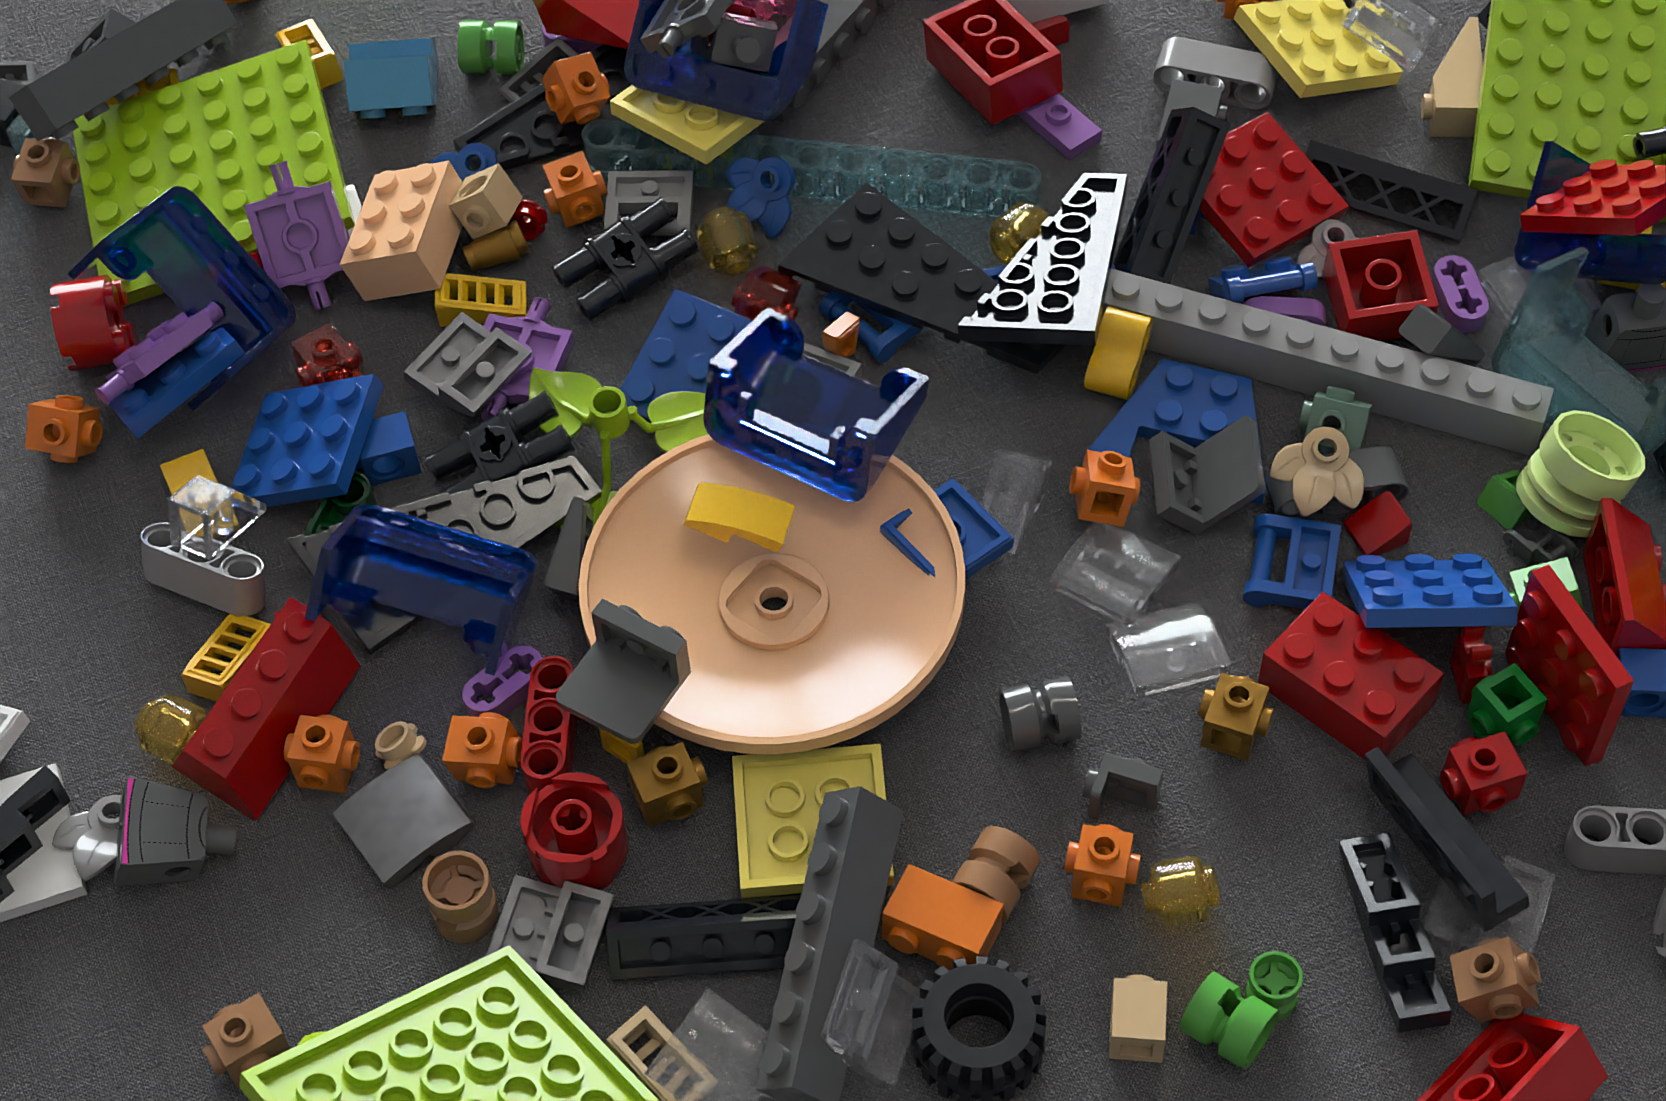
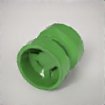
[1245,951,1303,1021]

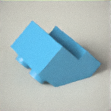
[344,38,438,119]

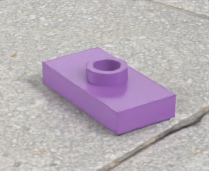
[1016,94,1102,160]

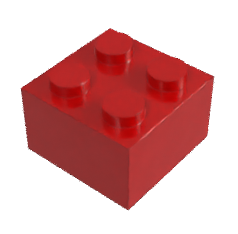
[1322,230,1439,341]

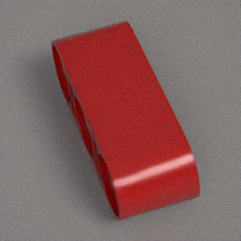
[520,656,578,794]

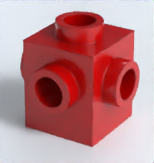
[1440,732,1528,816]

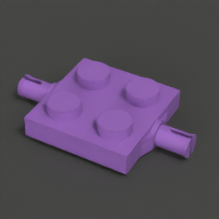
[244,161,349,310]
[481,297,574,421]
[95,302,224,405]

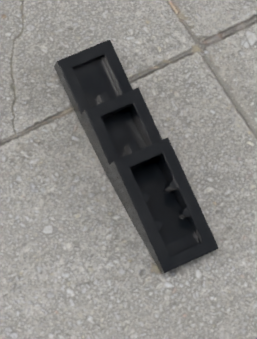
[0,765,71,903]
[1339,832,1451,1033]

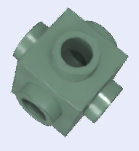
[1298,386,1372,454]

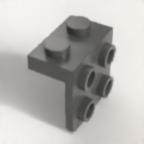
[1149,416,1265,535]
[556,598,691,744]

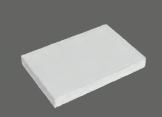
[0,763,88,922]

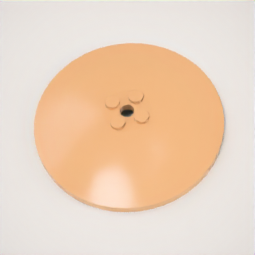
[579,423,965,754]

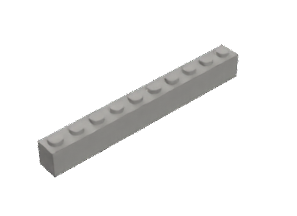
[1098,269,1554,456]

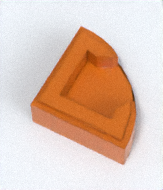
[822,312,860,358]

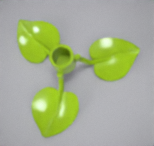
[529,368,730,529]

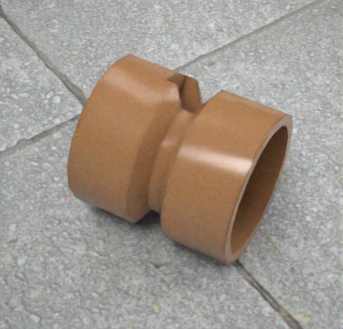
[951,826,1041,924]
[422,850,499,943]

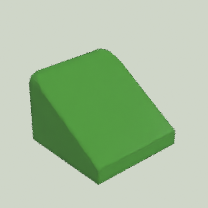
[1477,470,1531,530]

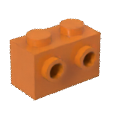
[882,864,1004,971]

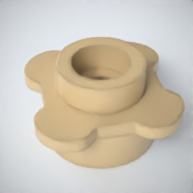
[375,721,426,770]

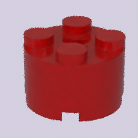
[50,275,137,371]
[520,772,629,889]

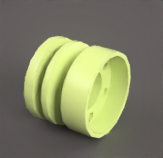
[1516,410,1645,538]

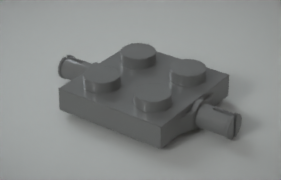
[640,0,735,58]

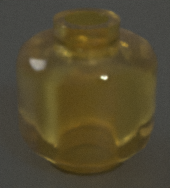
[989,202,1049,265]
[697,207,759,275]
[135,694,208,765]
[1142,855,1221,928]

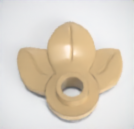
[1270,426,1364,517]

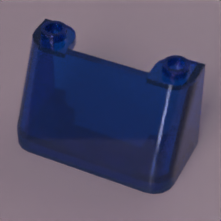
[703,308,929,502]

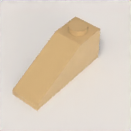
[1421,17,1483,138]

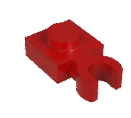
[1449,626,1492,704]

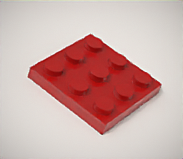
[1199,112,1349,268]
[1519,160,1666,236]
[1505,564,1634,767]

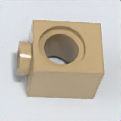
[449,163,523,239]
[1109,974,1167,1063]

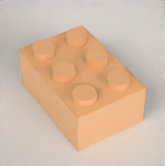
[339,161,463,301]

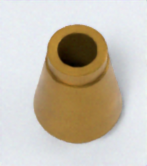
[462,219,530,271]

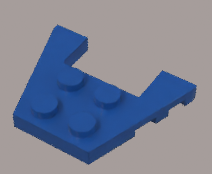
[1088,359,1266,505]

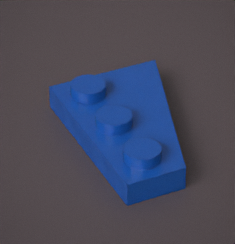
[109,327,245,439]

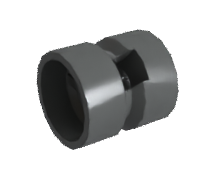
[999,676,1082,752]

